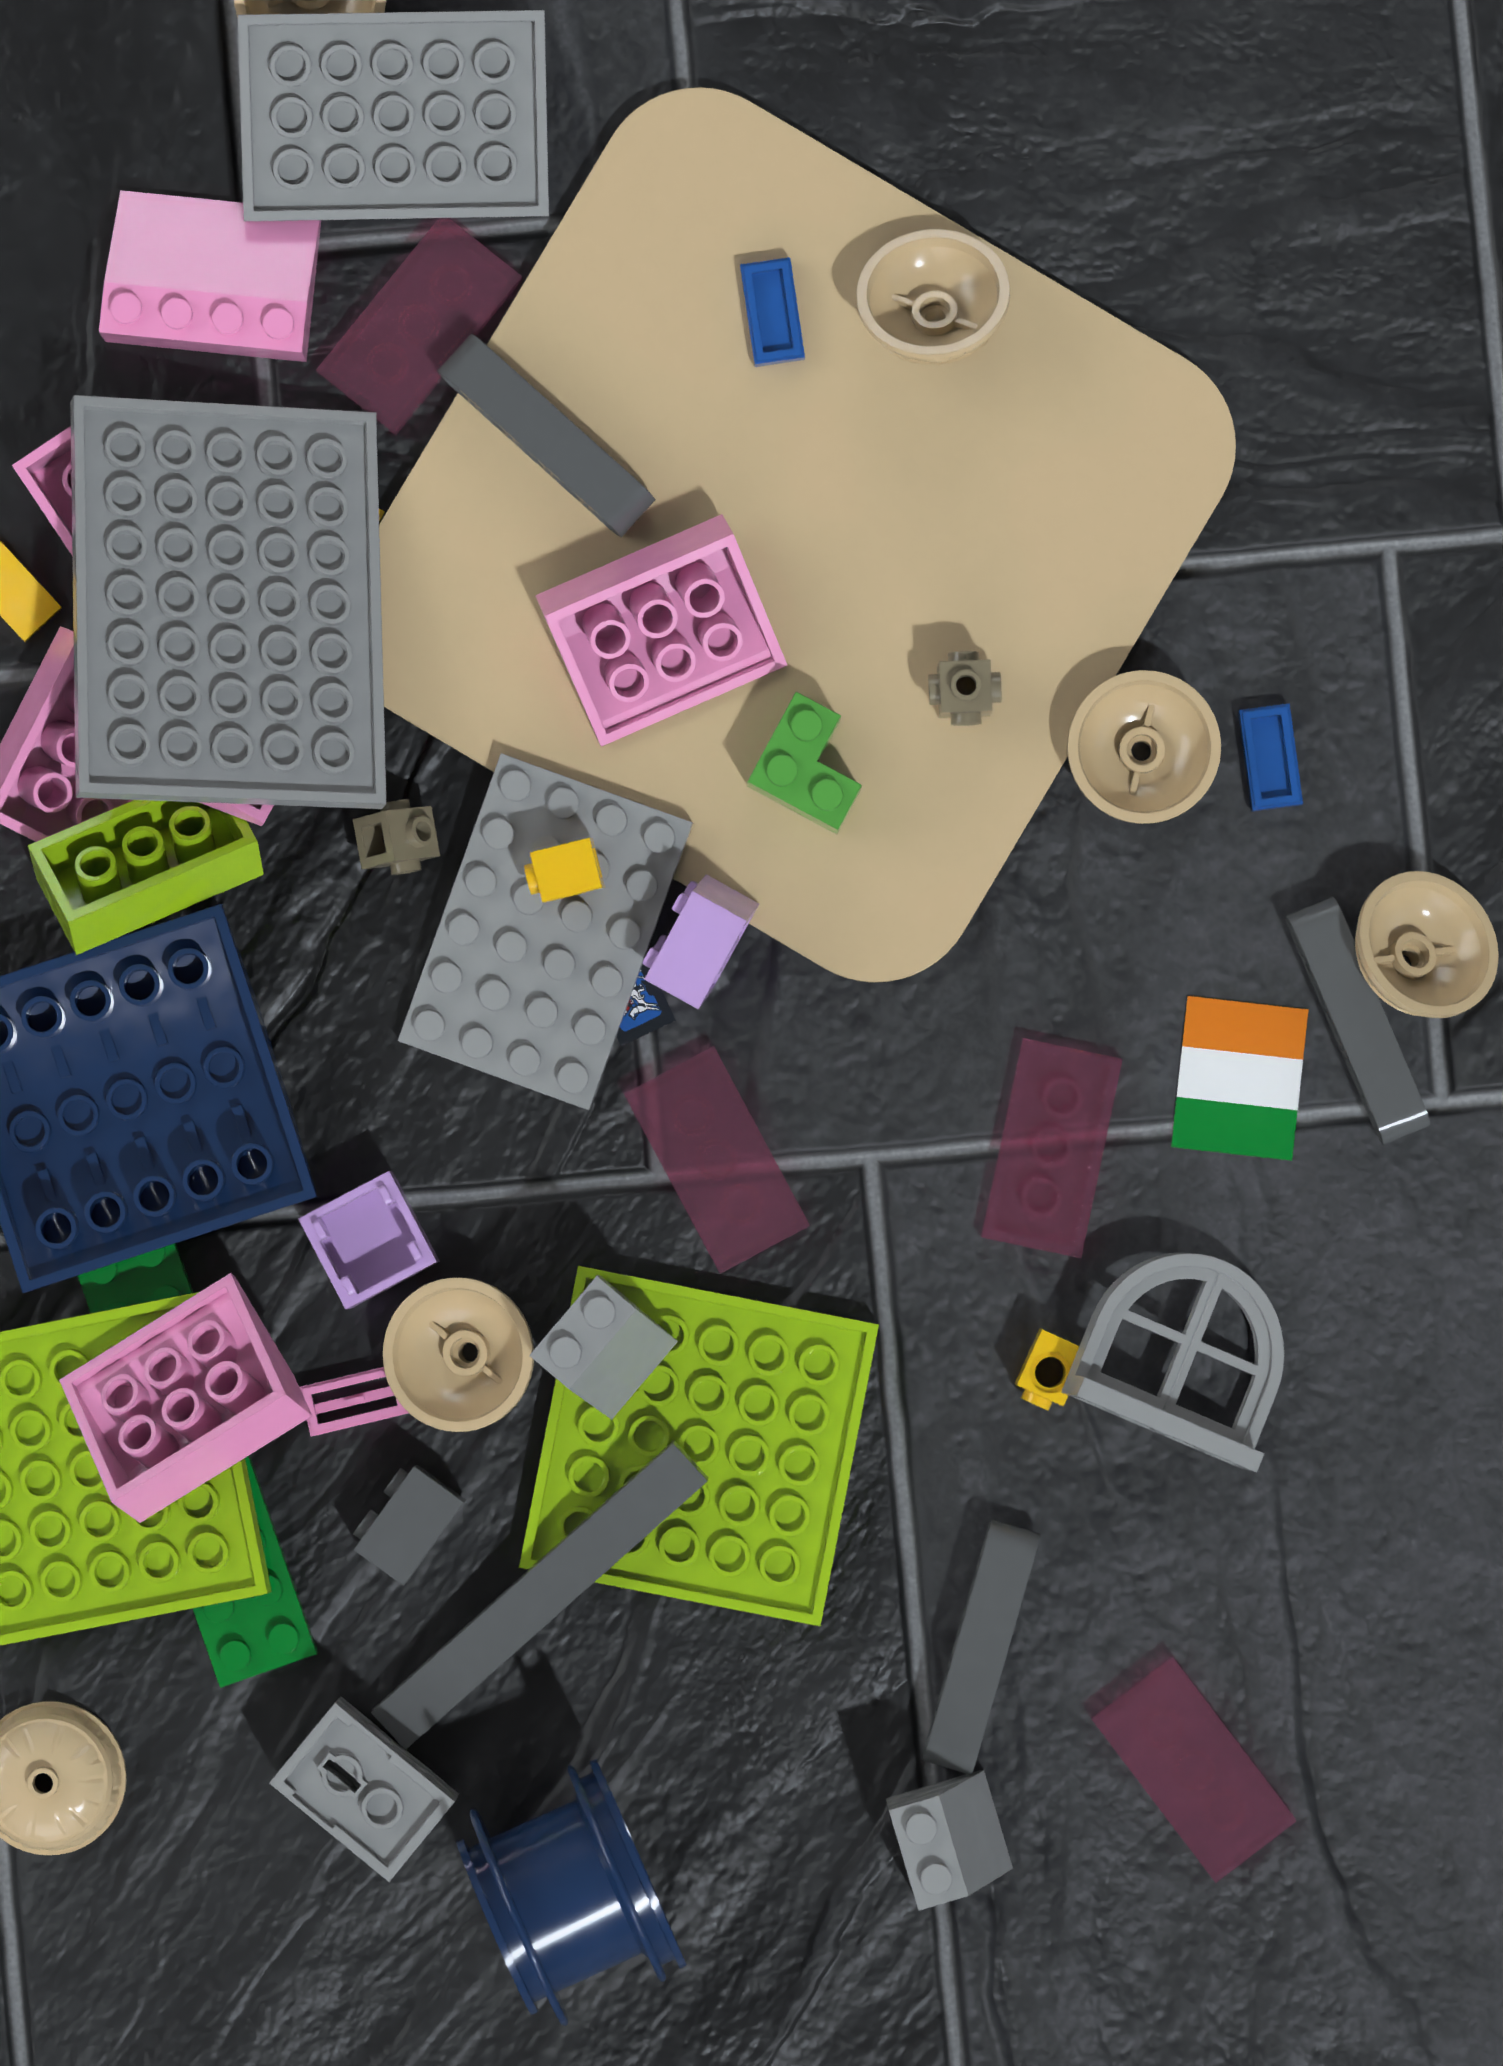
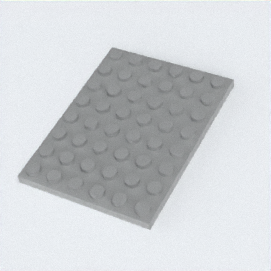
[70,395,386,809]

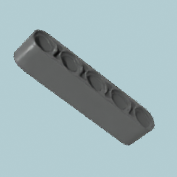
[437,333,656,538]
[1285,896,1430,1146]
[922,1519,1040,1775]

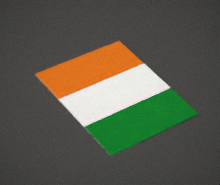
[1171,996,1309,1161]

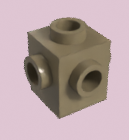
[928,651,1002,726]
[353,799,440,875]

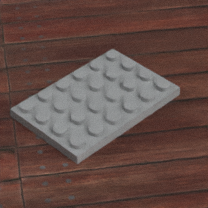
[238,10,549,221]
[398,753,693,1110]

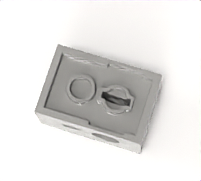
[269,1697,459,1882]

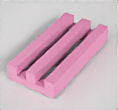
[300,1367,409,1437]

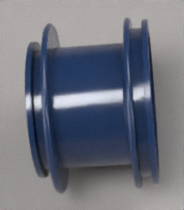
[456,1759,687,2026]

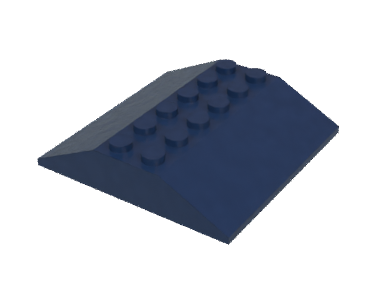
[0,904,317,1293]

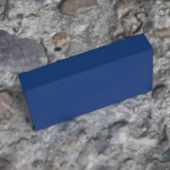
[740,257,805,367]
[1238,703,1303,812]

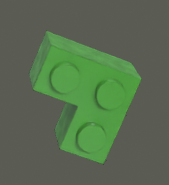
[747,692,862,834]

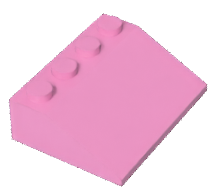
[99,190,321,362]
[535,514,787,747]
[0,626,133,842]
[59,1273,312,1523]

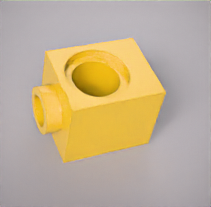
[524,837,605,903]
[1015,1329,1079,1411]

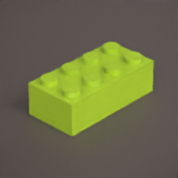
[28,800,264,955]

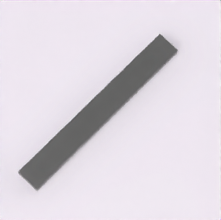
[371,1440,708,1750]

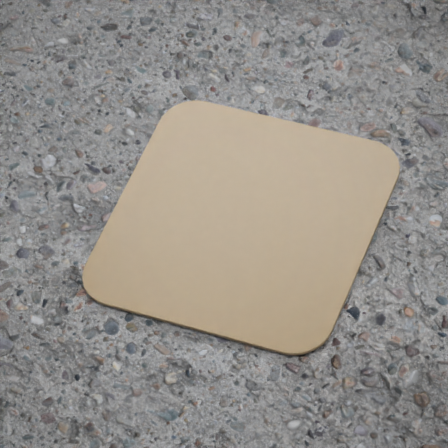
[379,88,1236,983]

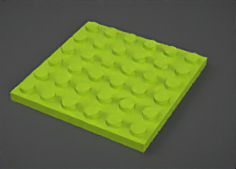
[519,1266,879,1626]
[0,1292,272,1646]

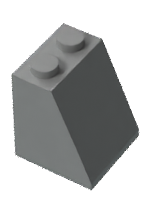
[529,1275,678,1420]
[886,1769,1013,1911]

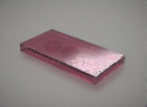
[316,218,522,436]
[981,1038,1123,1258]
[624,1046,810,1274]
[1091,1656,1297,1883]

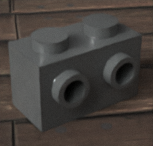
[353,1465,466,1586]

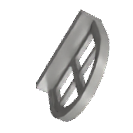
[1061,1252,1284,1472]

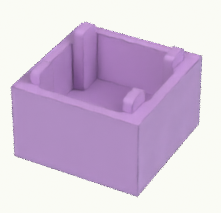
[643,874,759,1009]
[298,1171,440,1309]

